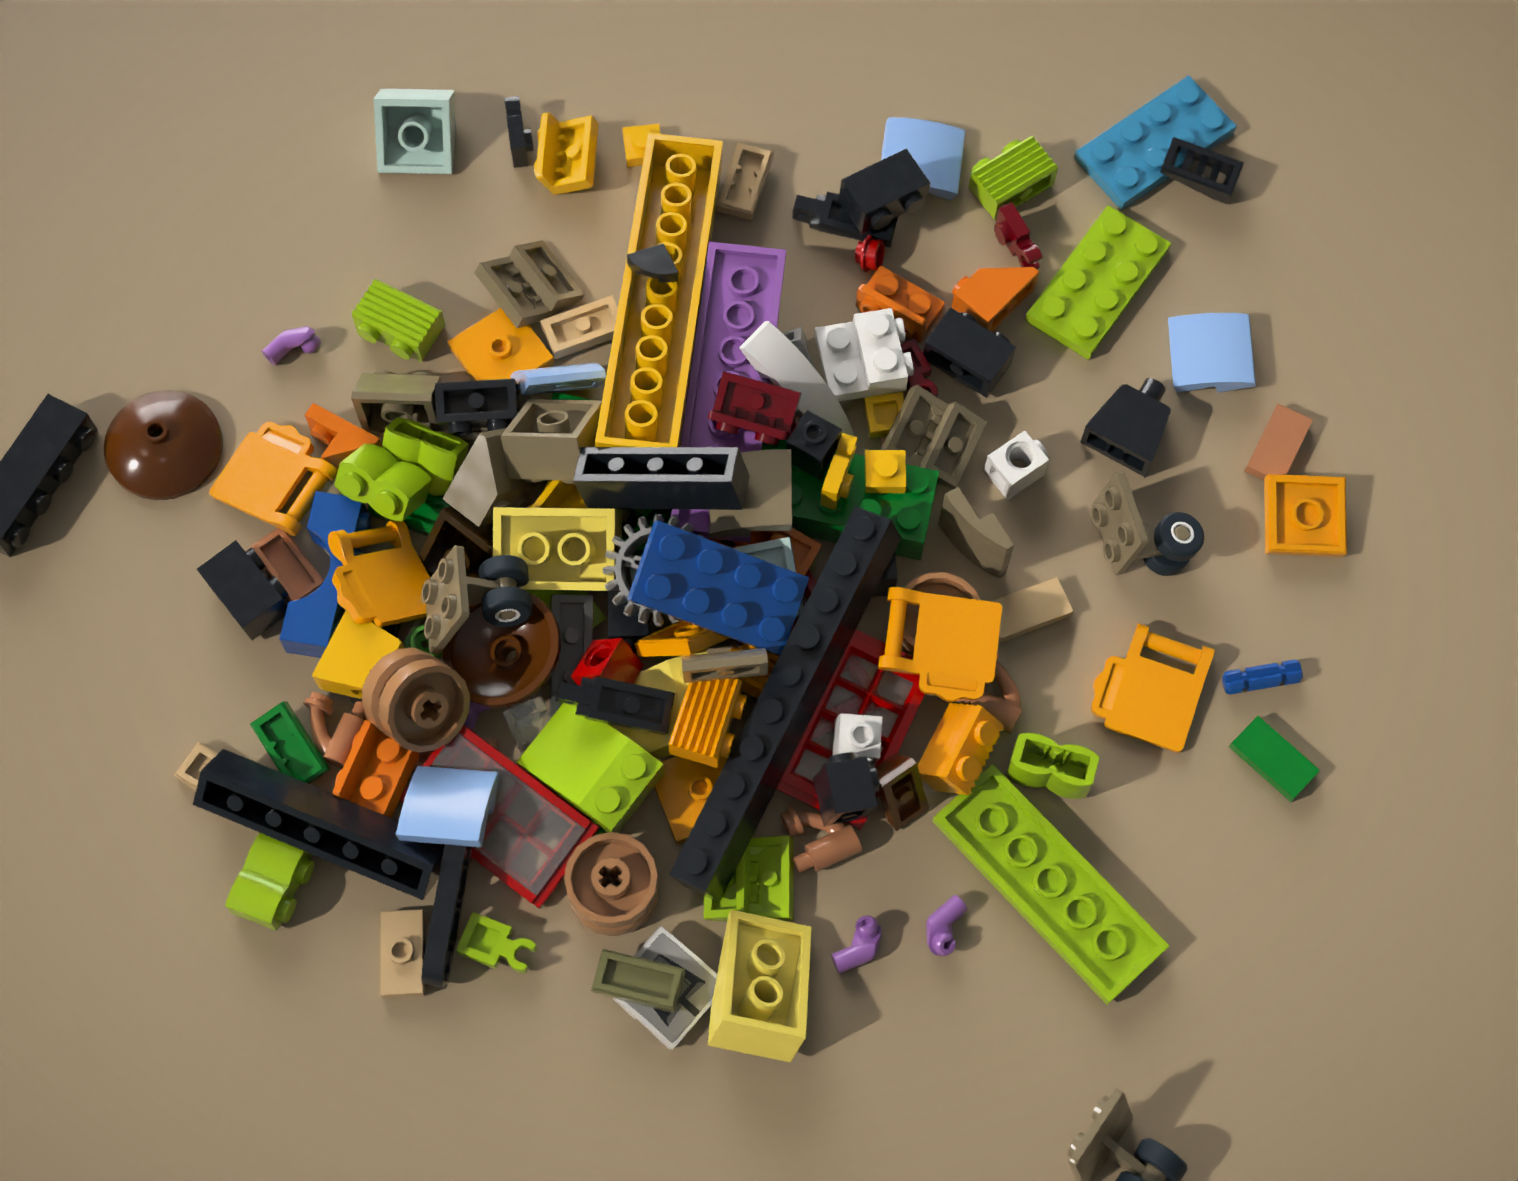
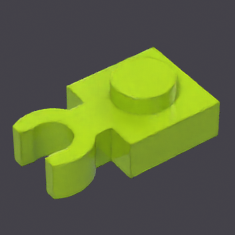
[456,912,537,973]

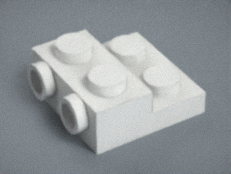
[814,308,913,402]

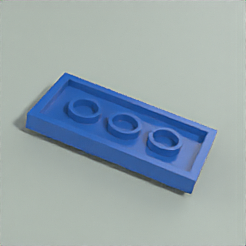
[627,521,809,655]

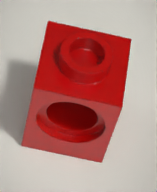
[571,638,644,686]

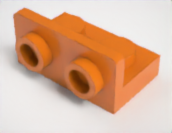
[856,265,945,343]
[332,719,420,818]

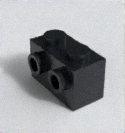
[838,148,930,234]
[923,307,1016,398]
[435,378,520,436]
[197,540,289,641]
[813,752,880,827]

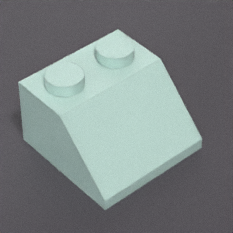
[374,89,456,174]

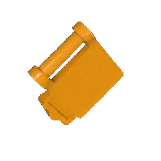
[209,422,338,536]
[328,520,430,627]
[878,587,1002,702]
[1091,623,1215,753]

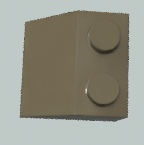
[351,370,442,433]
[501,399,602,484]
[443,428,535,527]

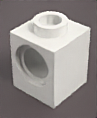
[984,431,1049,500]
[833,713,882,764]

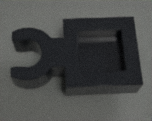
[504,96,534,168]

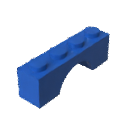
[279,491,372,658]

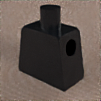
[1080,378,1171,477]

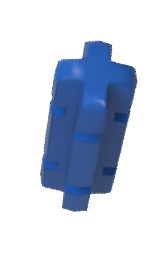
[1222,659,1303,695]

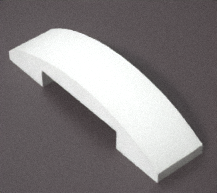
[739,321,854,436]

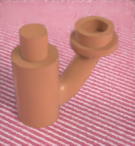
[956,653,1023,734]
[303,692,367,768]
[780,806,862,873]

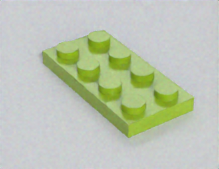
[1025,205,1171,360]

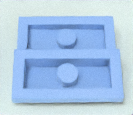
[881,117,965,201]
[1168,313,1256,393]
[510,363,606,396]
[396,766,500,847]

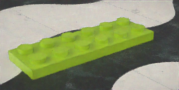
[932,764,1169,1005]

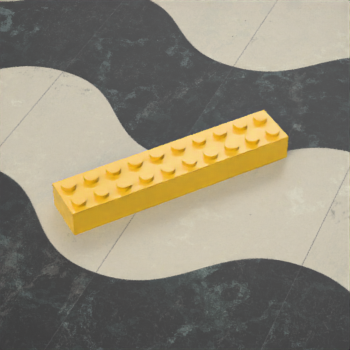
[595,133,723,447]

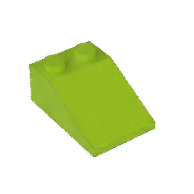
[516,703,665,833]

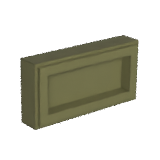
[591,949,686,1013]

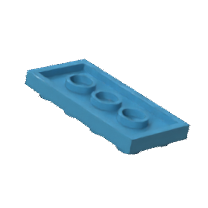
[1074,75,1237,211]

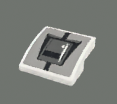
[612,926,717,1050]

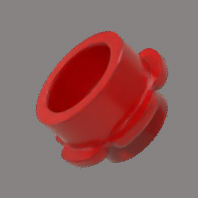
[855,235,885,273]

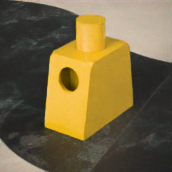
[312,610,404,699]

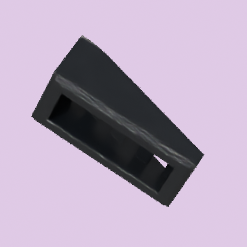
[1160,137,1244,204]

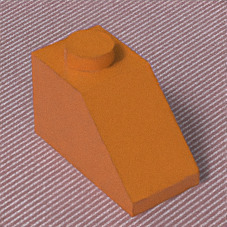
[951,267,1039,332]

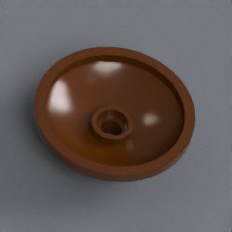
[104,390,223,500]
[442,592,561,707]

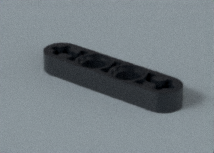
[421,844,473,988]

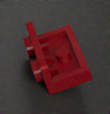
[708,371,802,445]

